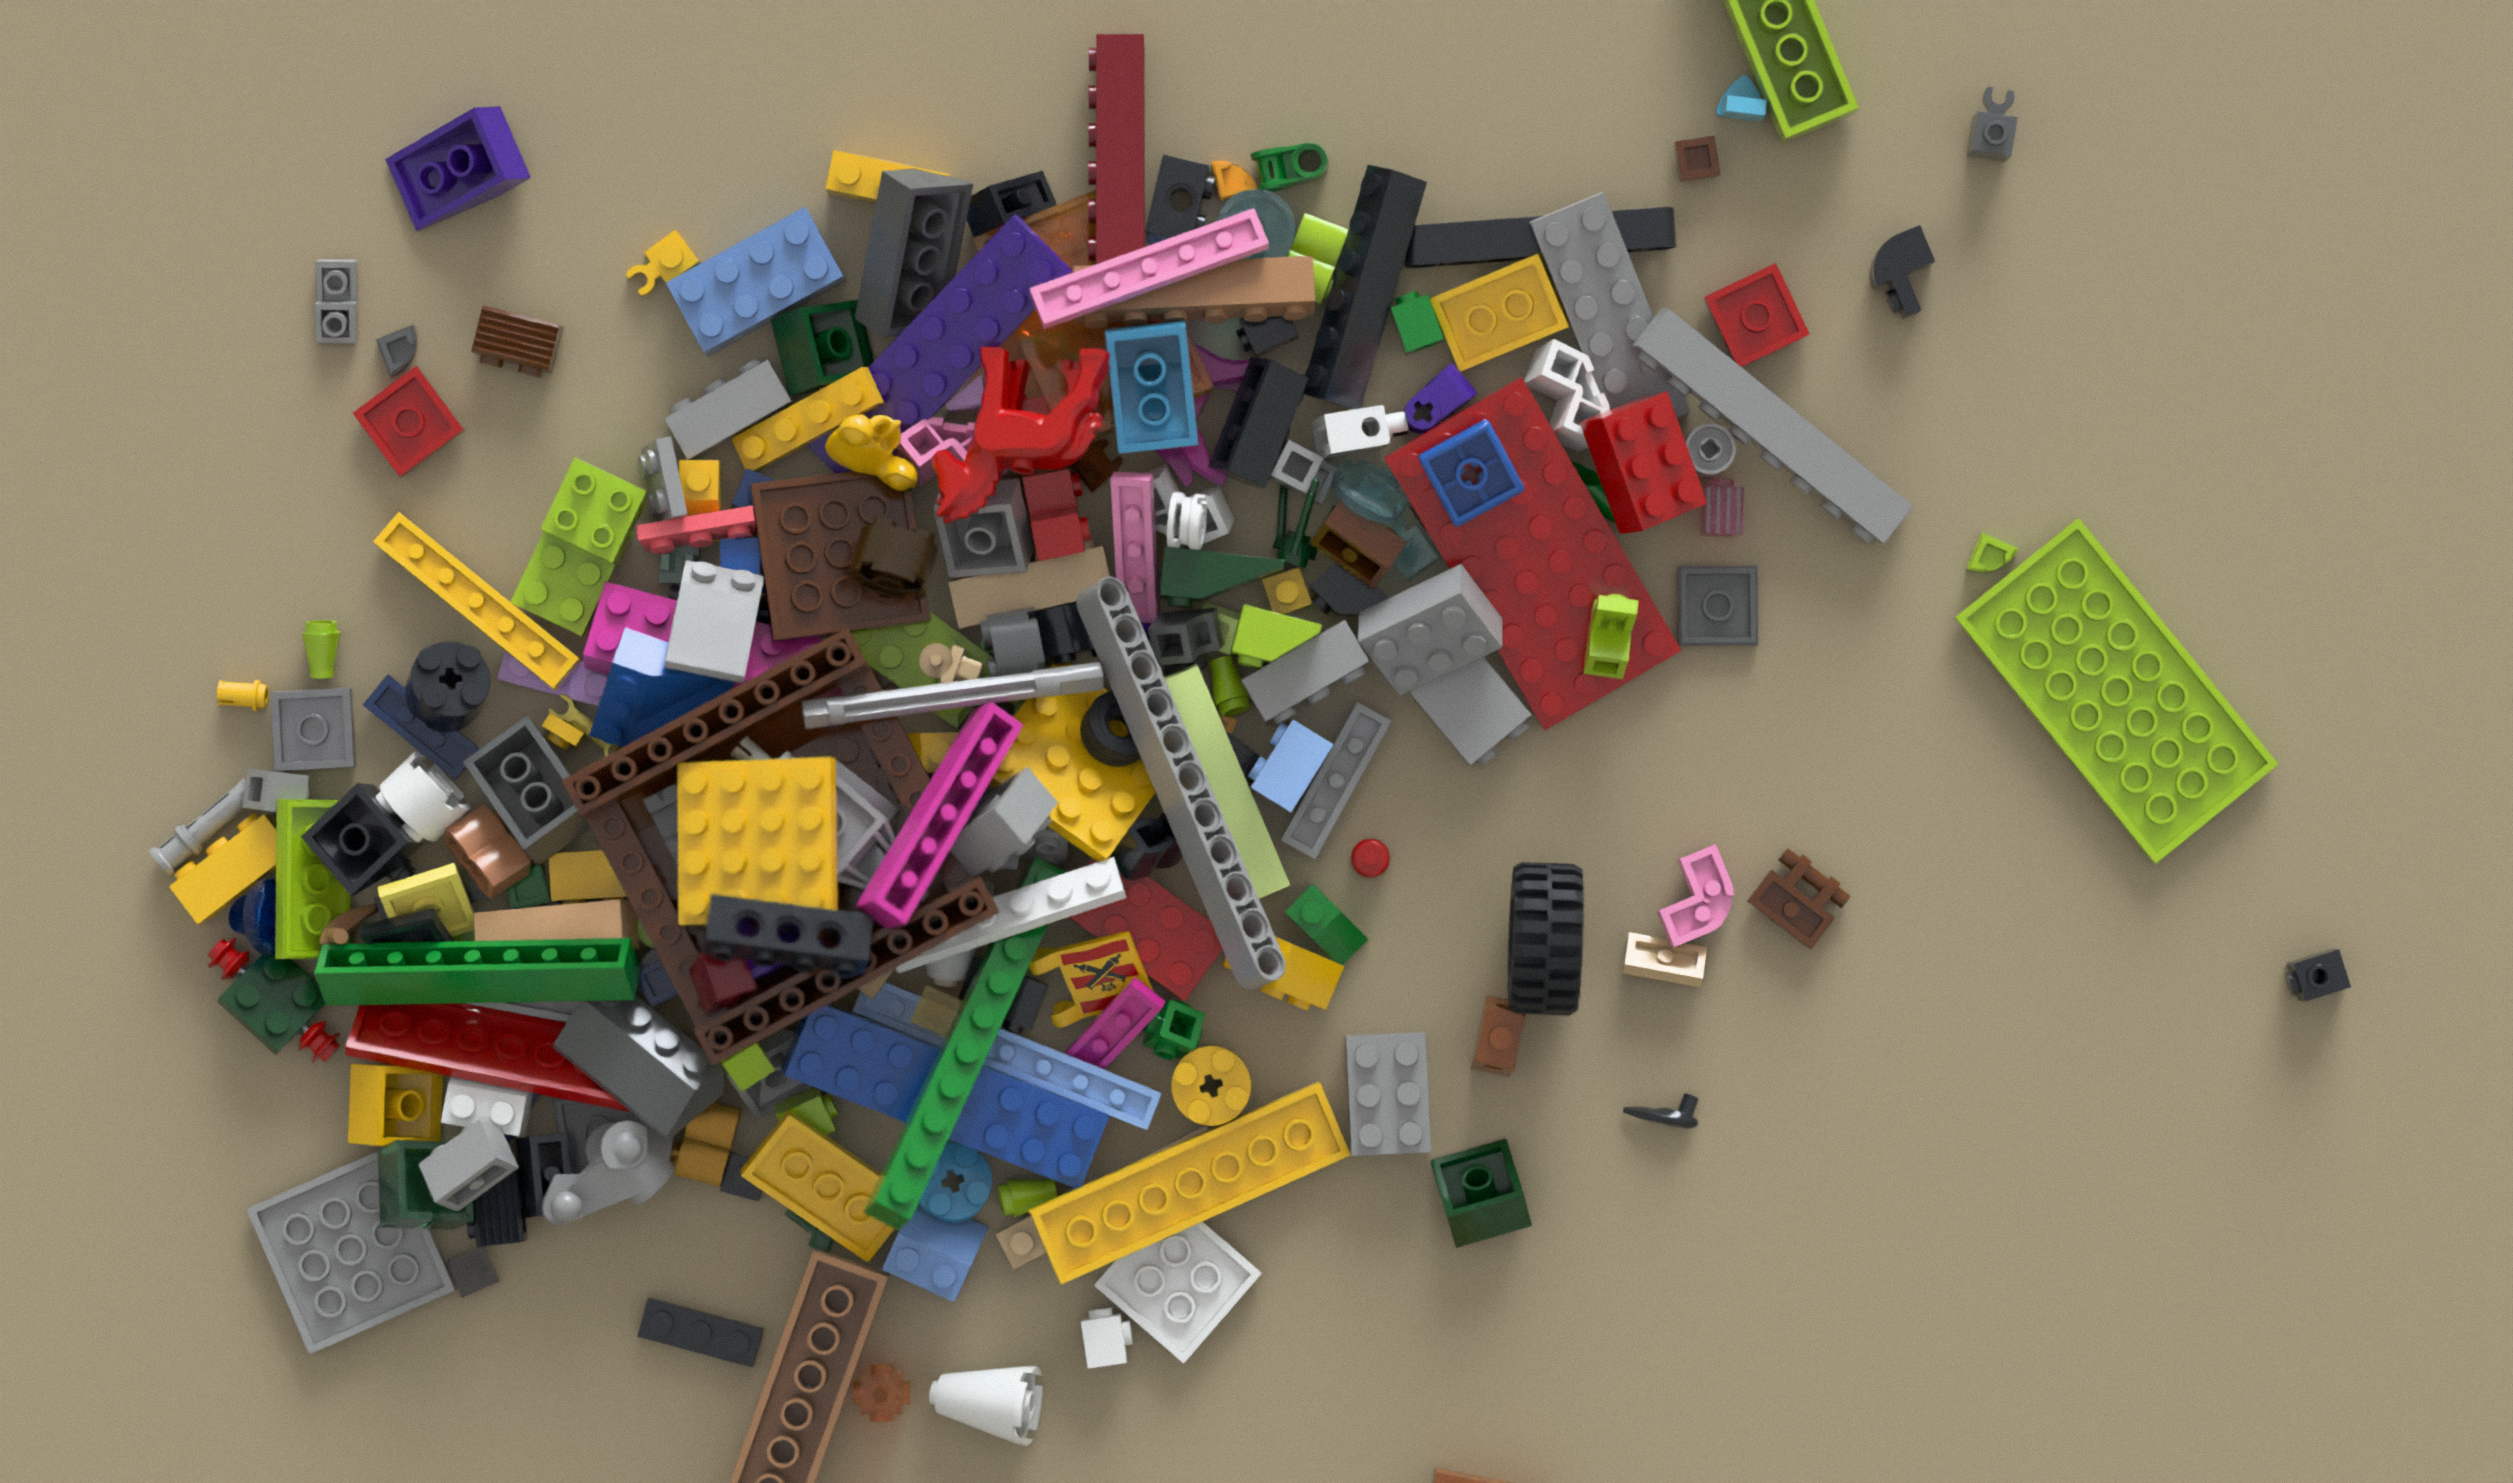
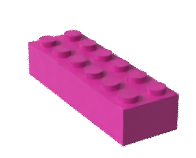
[583,581,823,689]

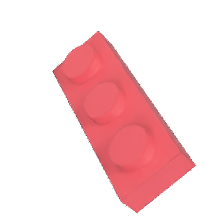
[636,506,756,554]

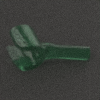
[785,1209,834,1252]

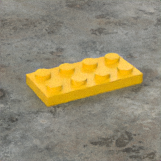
[740,1109,894,1263]

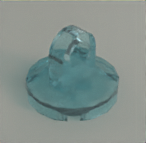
[1332,460,1408,524]

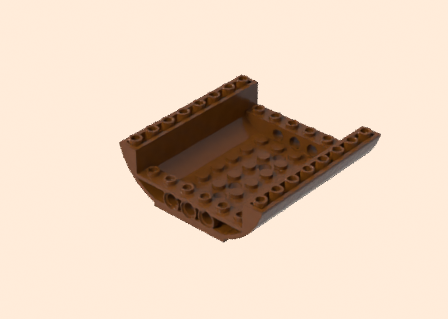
[562,628,999,1066]

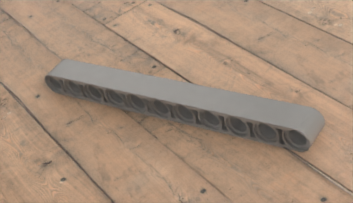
[1076,577,1285,990]

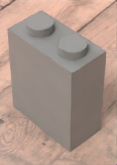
[1409,657,1532,767]

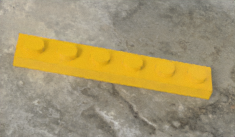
[373,512,581,691]

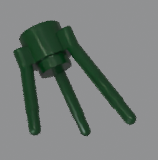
[1273,478,1336,568]

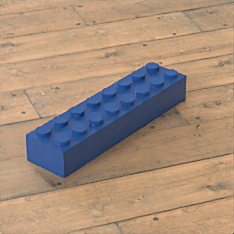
[780,1004,1110,1189]

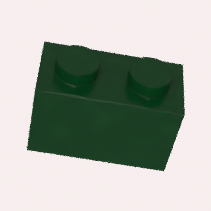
[770,299,874,396]
[1430,1139,1532,1248]

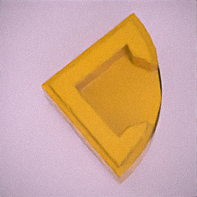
[1211,161,1258,202]

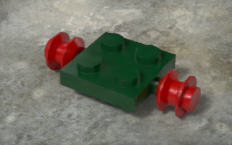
[207,938,341,1063]

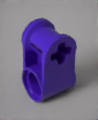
[1403,363,1478,434]

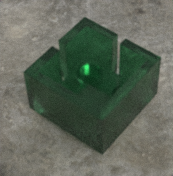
[378,1140,473,1230]

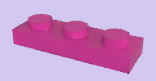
[1064,977,1165,1069]

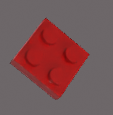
[1703,263,1810,367]
[353,366,465,478]

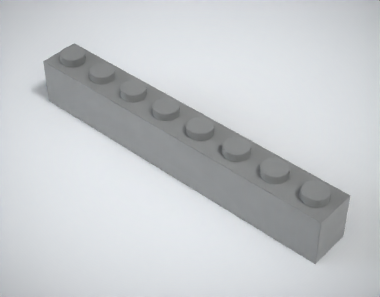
[1632,308,1913,544]

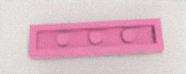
[1110,472,1160,623]

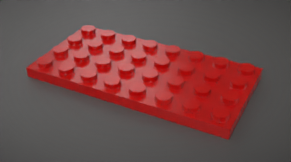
[1384,377,1682,731]

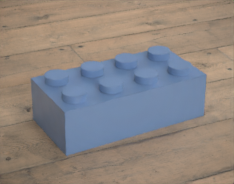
[666,207,846,356]

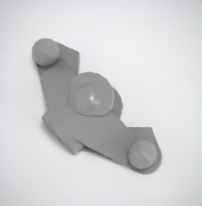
[541,1115,676,1226]

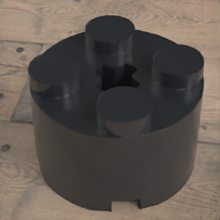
[405,641,491,732]

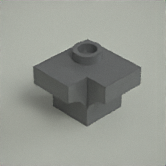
[1148,608,1223,674]

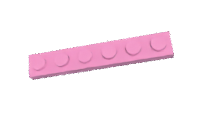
[1030,208,1269,329]

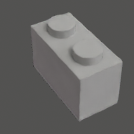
[418,1119,519,1212]

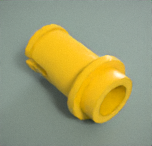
[217,680,269,712]

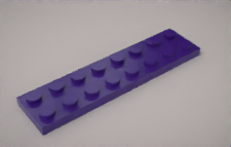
[807,214,1072,473]

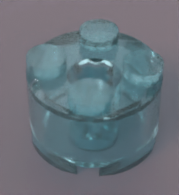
[1217,189,1296,259]

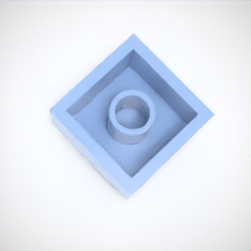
[1248,720,1333,813]

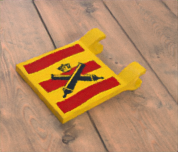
[1029,931,1154,1028]

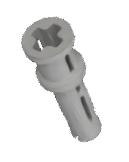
[148,778,246,877]

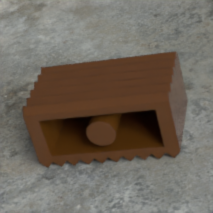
[471,305,564,378]
[1310,496,1407,588]

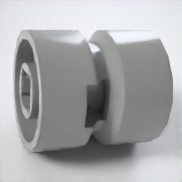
[1685,423,1736,478]

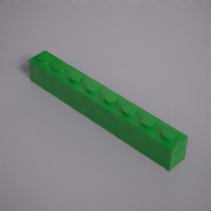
[314,938,641,1006]

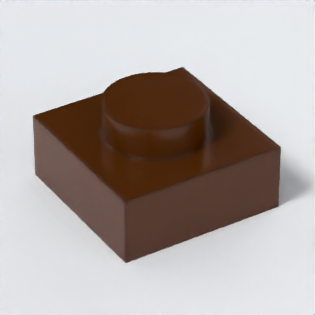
[1674,135,1721,182]

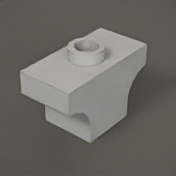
[1270,440,1340,505]

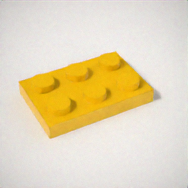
[1430,253,1570,372]

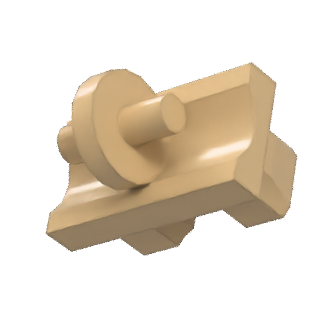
[919,643,985,684]

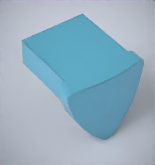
[1716,75,1767,121]

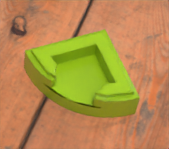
[1965,533,2019,573]

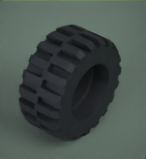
[1507,862,1584,1016]

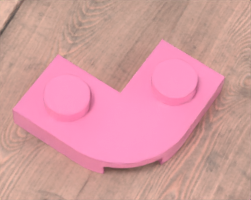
[1656,844,1734,948]

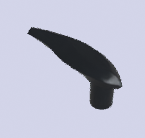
[1623,1093,1699,1129]

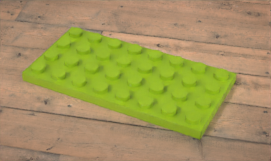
[1954,518,2279,864]

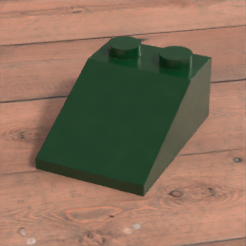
[1160,547,1284,609]

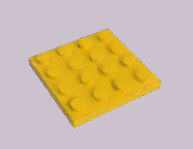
[989,662,1156,862]
[677,757,837,925]

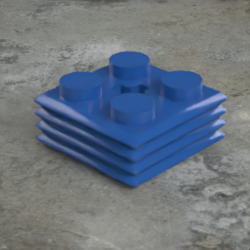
[1418,420,1525,527]

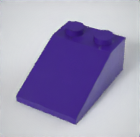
[385,106,531,231]

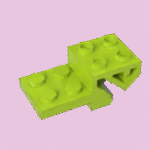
[510,457,649,637]

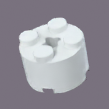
[376,751,470,843]

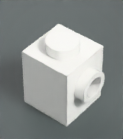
[1081,1307,1133,1369]

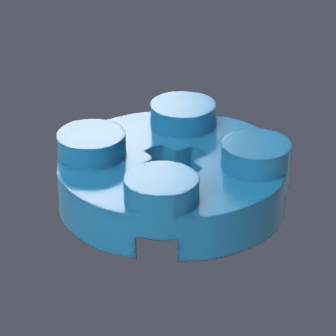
[918,1142,992,1223]

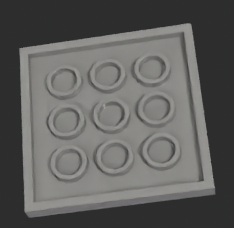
[246,1146,457,1355]

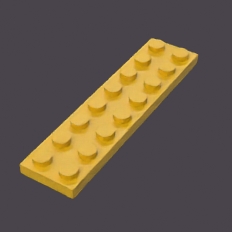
[1028,1081,1351,1285]

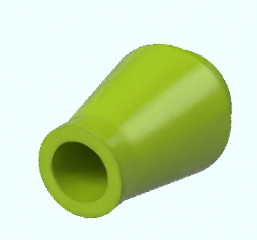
[301,620,341,679]
[1209,656,1251,717]
[997,1178,1057,1218]

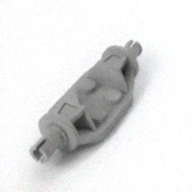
[730,736,929,913]

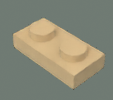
[1622,933,1707,988]

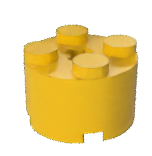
[1171,1045,1251,1126]

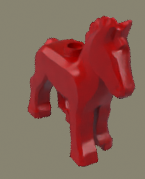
[931,347,1110,524]

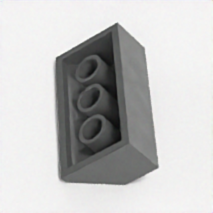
[855,169,973,337]
[554,995,724,1141]

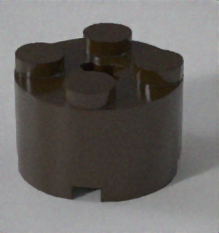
[849,517,938,600]

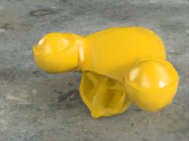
[825,414,918,491]

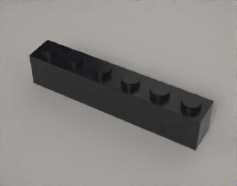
[1305,165,1427,409]

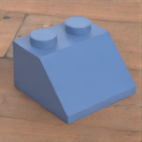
[882,1205,989,1302]

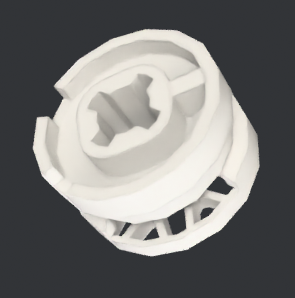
[1167,492,1207,550]

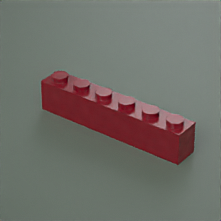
[1088,34,1145,264]

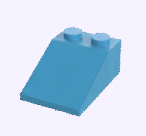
[1105,320,1198,454]

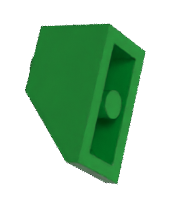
[1284,884,1368,965]

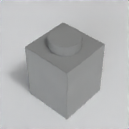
[242,768,309,812]

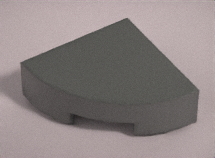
[376,325,417,377]

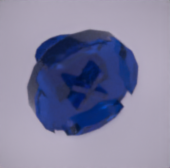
[228,877,276,956]

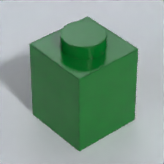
[1390,291,1444,356]

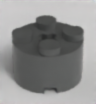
[980,606,1045,677]

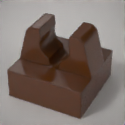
[1070,439,1123,493]

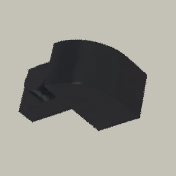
[1870,225,1935,319]

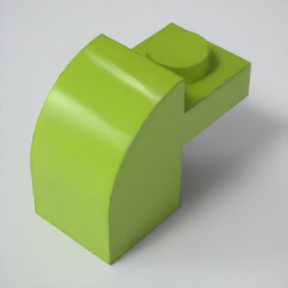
[1583,594,1638,679]

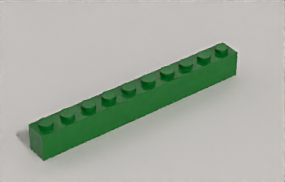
[863,856,1067,1231]

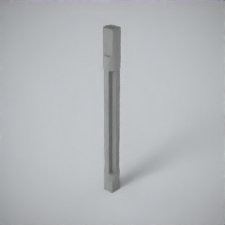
[802,662,1103,729]

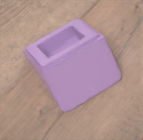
[946,375,985,414]

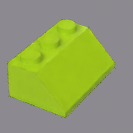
[1232,605,1322,670]

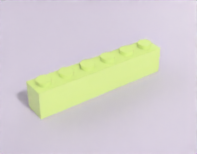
[1164,663,1290,899]

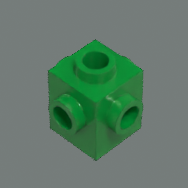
[1142,999,1206,1061]

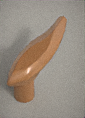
[319,904,379,945]

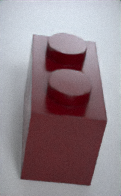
[688,953,756,1015]

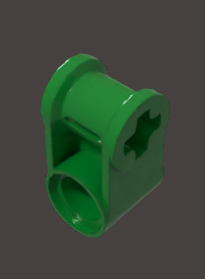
[1250,143,1328,194]

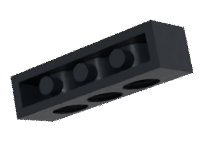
[702,894,873,977]

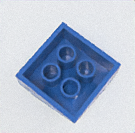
[589,628,735,747]

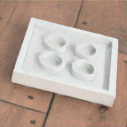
[1094,1222,1262,1363]

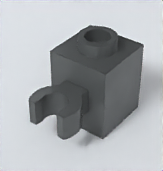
[1967,86,2018,162]

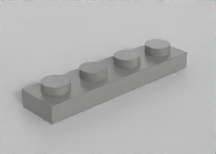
[1281,702,1392,859]

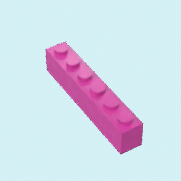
[855,702,1023,929]

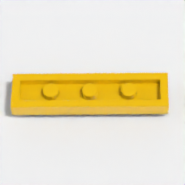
[731,367,884,472]

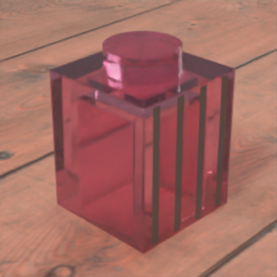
[1700,479,1744,537]

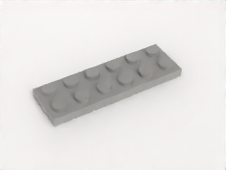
[1529,192,1691,418]

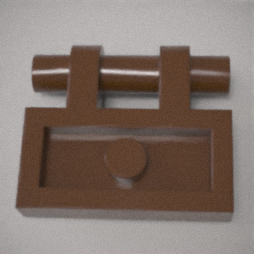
[1747,848,1851,949]

